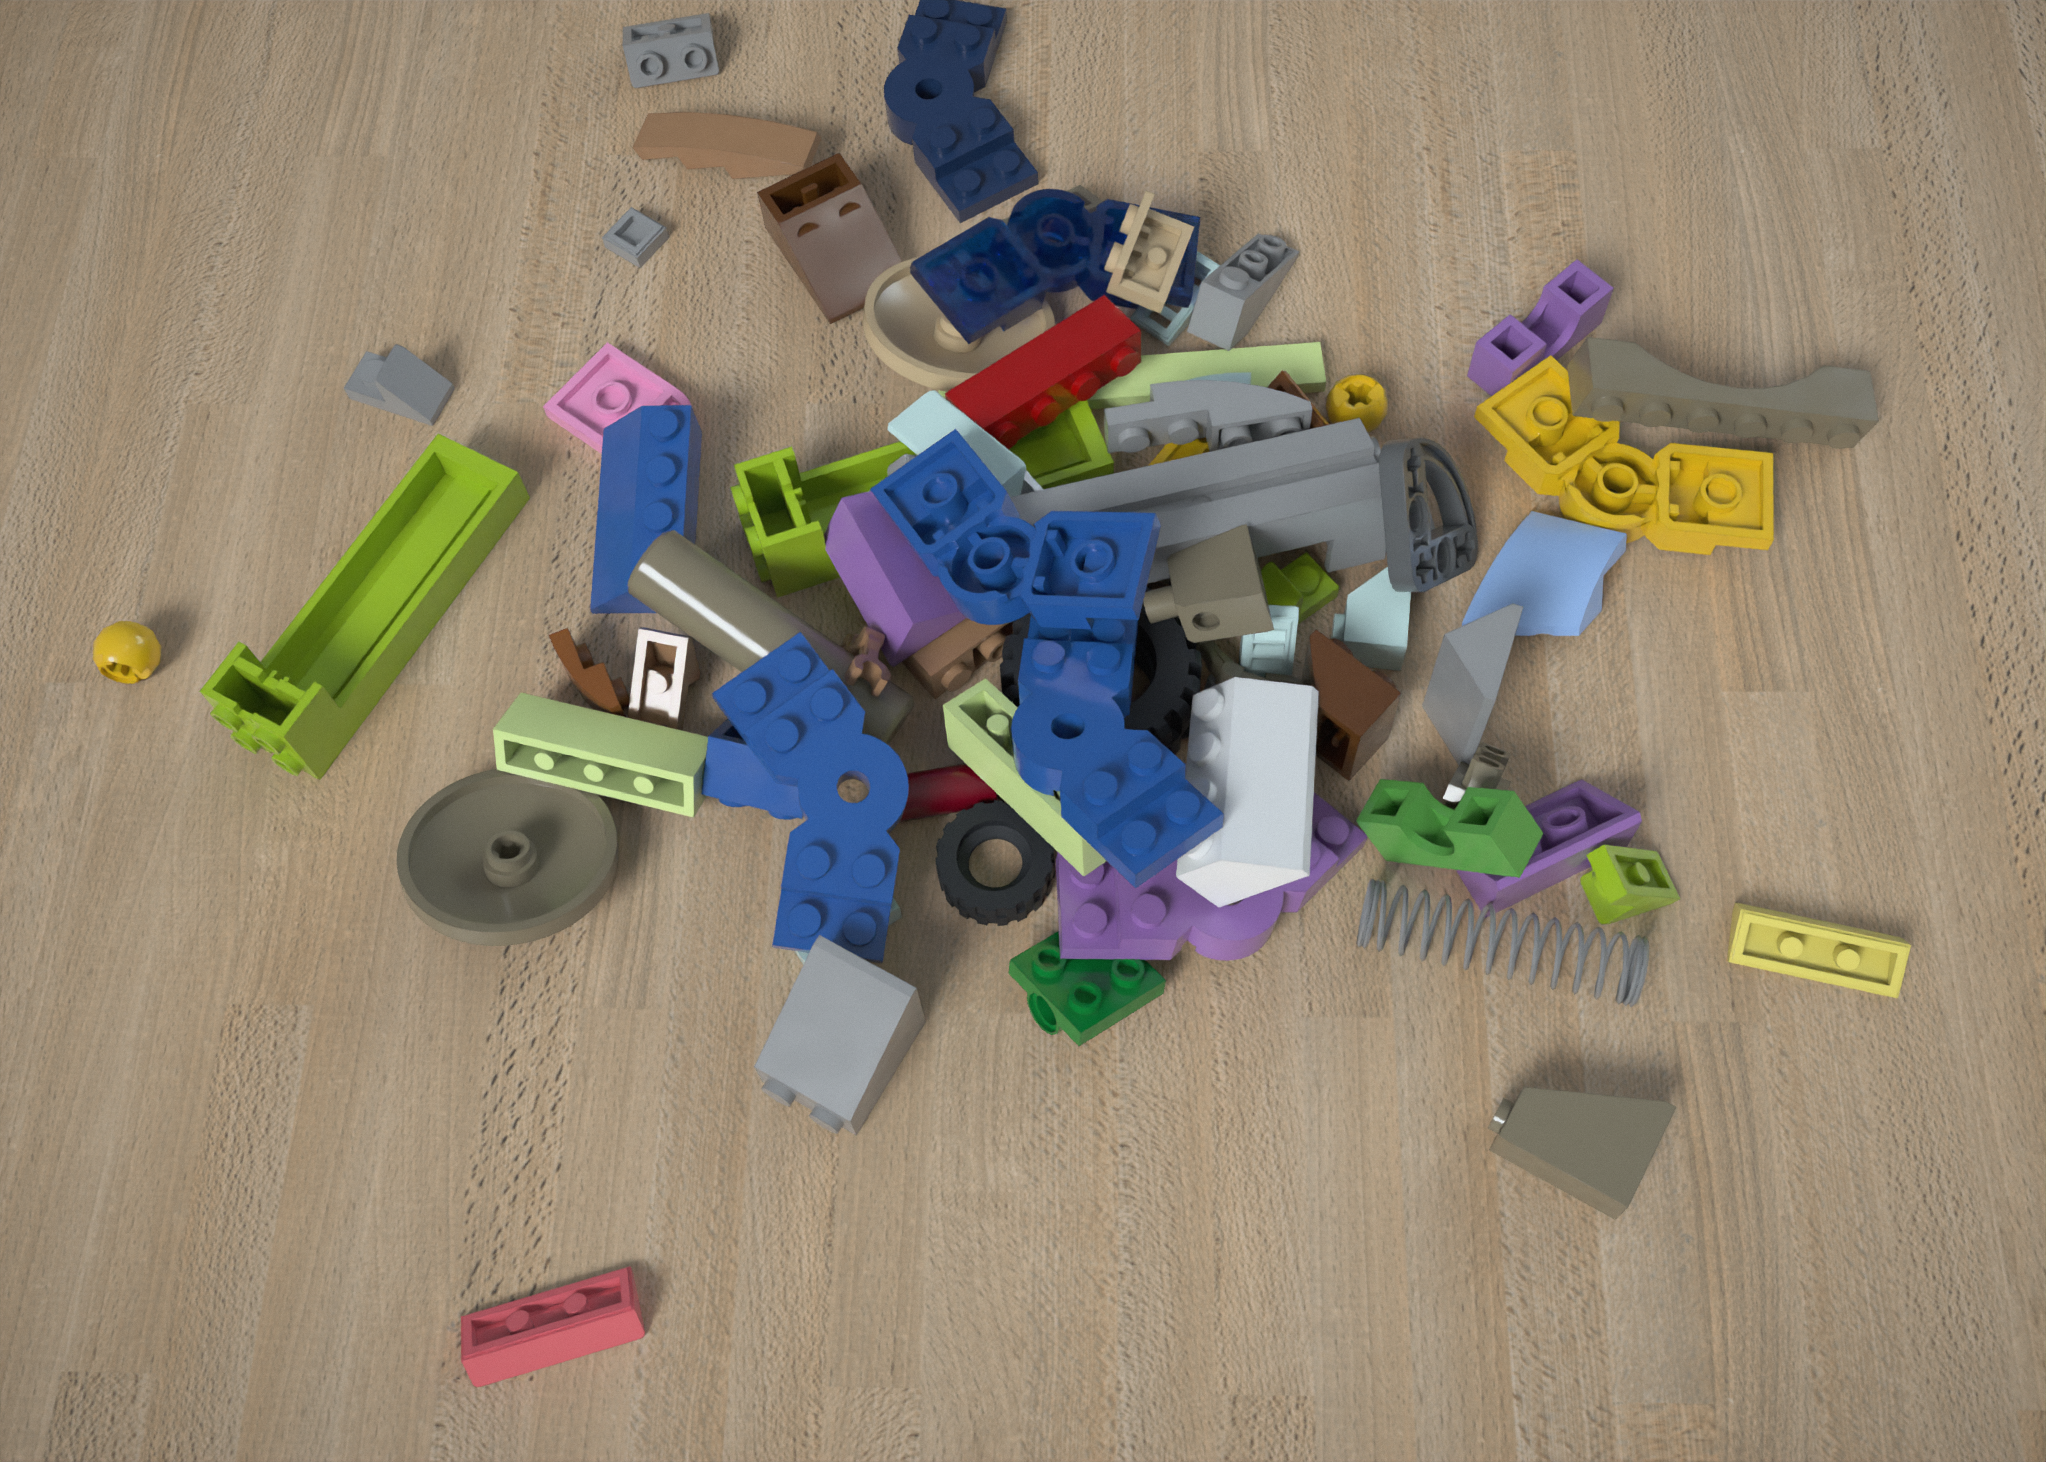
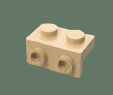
[1104,190,1194,314]

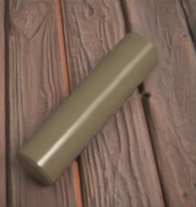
[627,530,914,745]

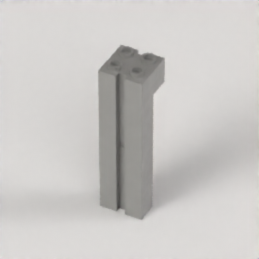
[1010,418,1386,584]

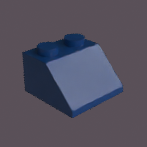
[701,718,804,820]

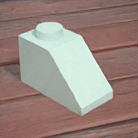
[1331,567,1411,671]

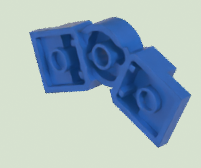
[870,429,1161,629]
[1011,616,1224,889]
[712,632,909,964]

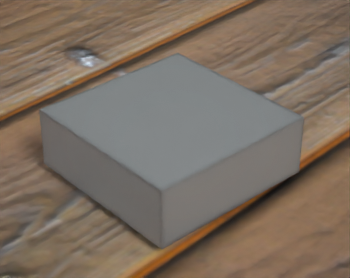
[602,207,669,268]

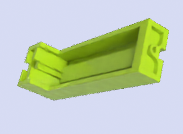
[730,400,1114,598]
[199,433,530,780]

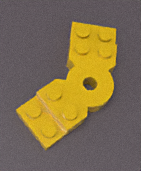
[1474,355,1774,555]

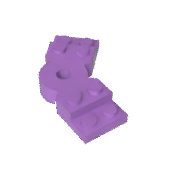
[1056,793,1368,961]

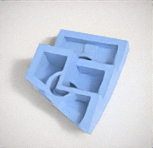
[1462,511,1627,636]

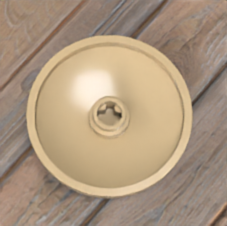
[863,255,1056,392]

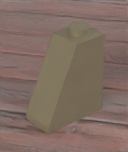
[1488,1087,1676,1220]

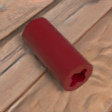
[899,763,997,823]

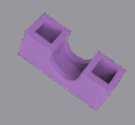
[1467,260,1614,396]

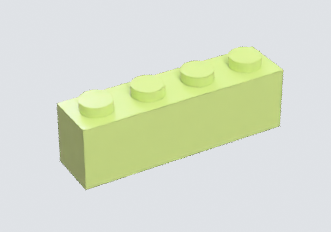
[943,678,1106,876]
[493,692,708,818]

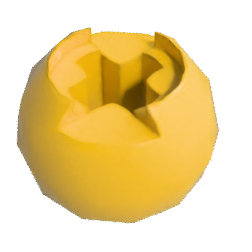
[1326,374,1388,433]
[92,621,161,684]

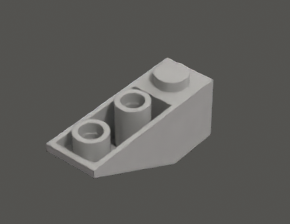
[1187,233,1299,351]

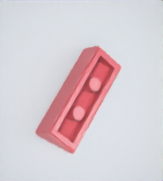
[461,1266,645,1387]

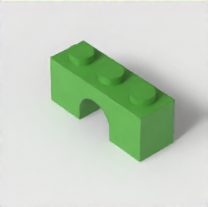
[1356,779,1543,878]

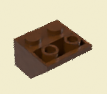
[1301,629,1401,781]

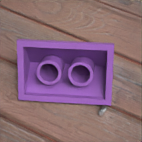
[824,491,966,667]
[1456,779,1642,918]

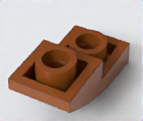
[549,628,630,717]

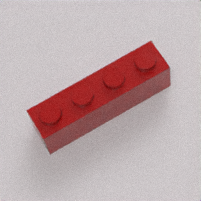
[945,295,1141,450]

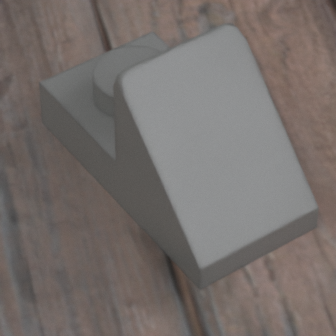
[344,344,455,426]

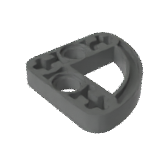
[1379,438,1478,592]

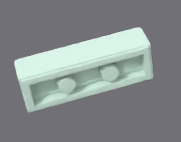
[887,390,1026,497]

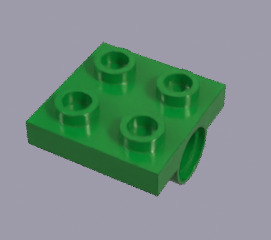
[1008,931,1166,1046]

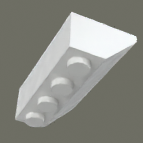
[1176,677,1319,907]

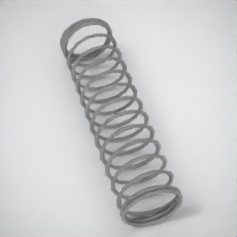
[1356,878,1649,1007]

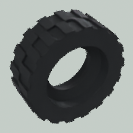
[935,800,1055,926]

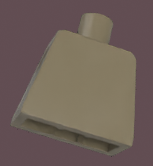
[1143,524,1274,643]

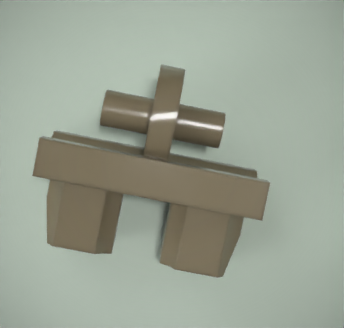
[1443,742,1511,810]

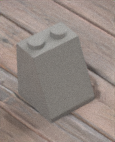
[754,935,925,1136]

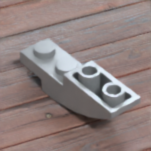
[1104,380,1312,453]

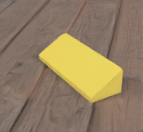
[1727,903,1911,998]

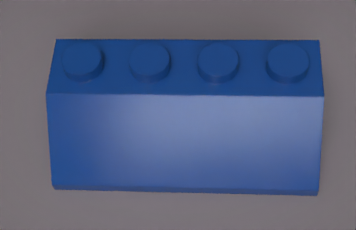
[590,405,702,614]

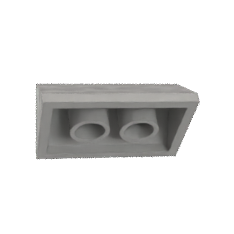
[1422,604,1523,765]

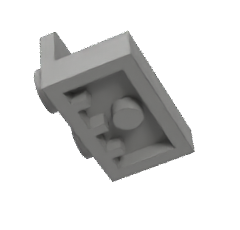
[622,13,719,88]

